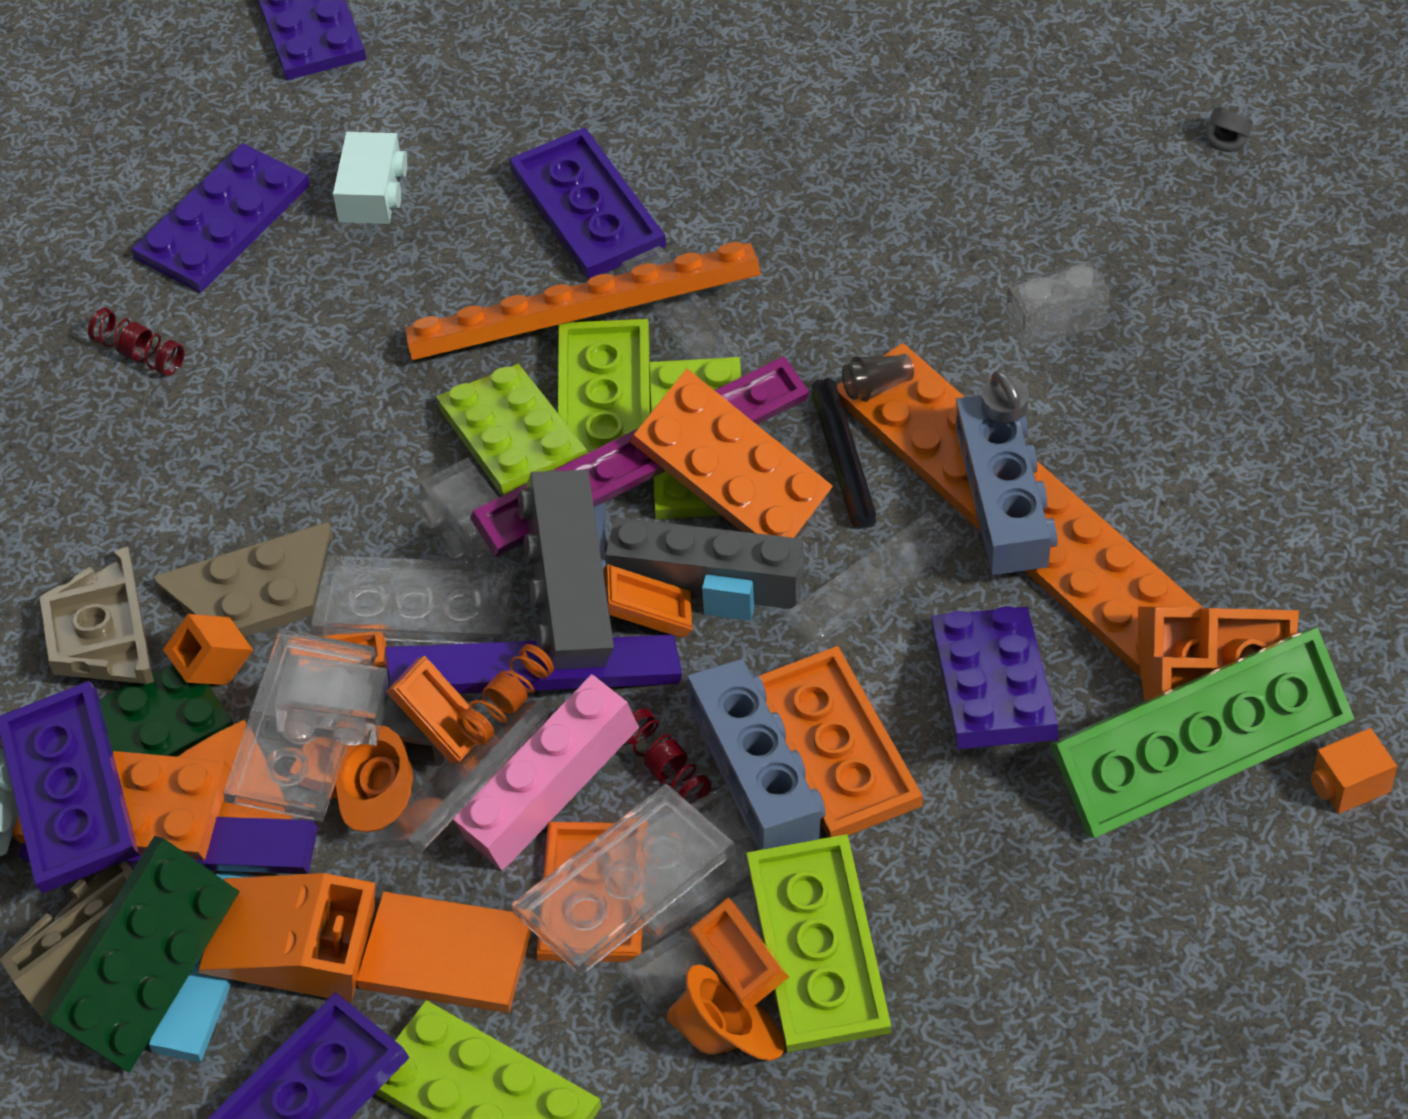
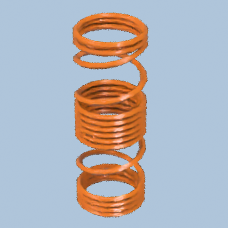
[456,644,554,745]

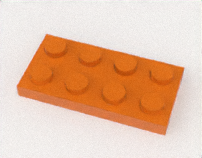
[629,369,833,538]
[759,646,923,837]
[12,751,232,861]

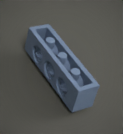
[955,395,1057,575]
[687,658,825,850]

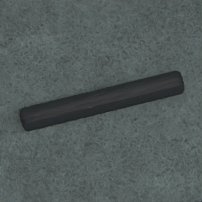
[811,378,876,529]

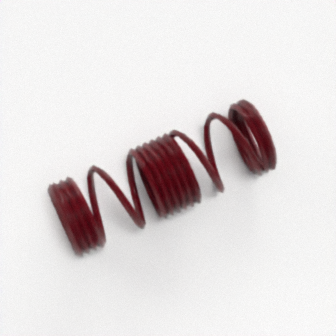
[87,308,185,376]
[626,708,712,809]

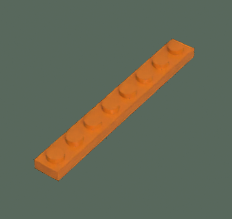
[405,242,761,360]

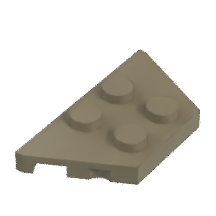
[154,522,333,637]
[39,546,154,684]

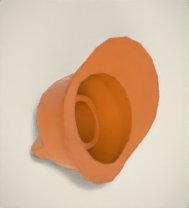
[333,724,413,833]
[667,964,785,1061]

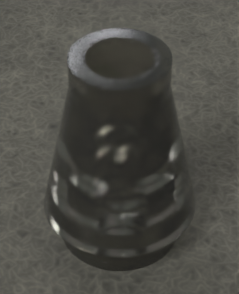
[842,354,914,402]

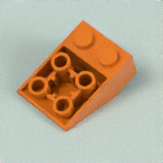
[198,873,375,1003]

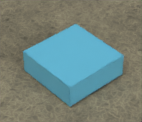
[702,574,754,621]

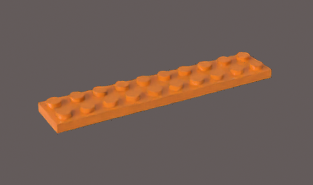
[837,343,1203,677]

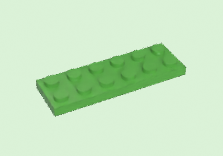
[1050,627,1354,838]

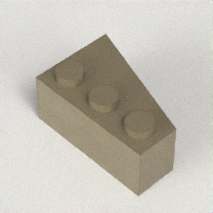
[0,861,133,1024]

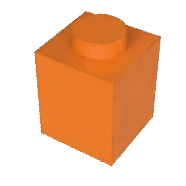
[163,614,253,685]
[1311,728,1397,814]

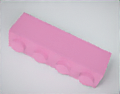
[453,674,639,871]

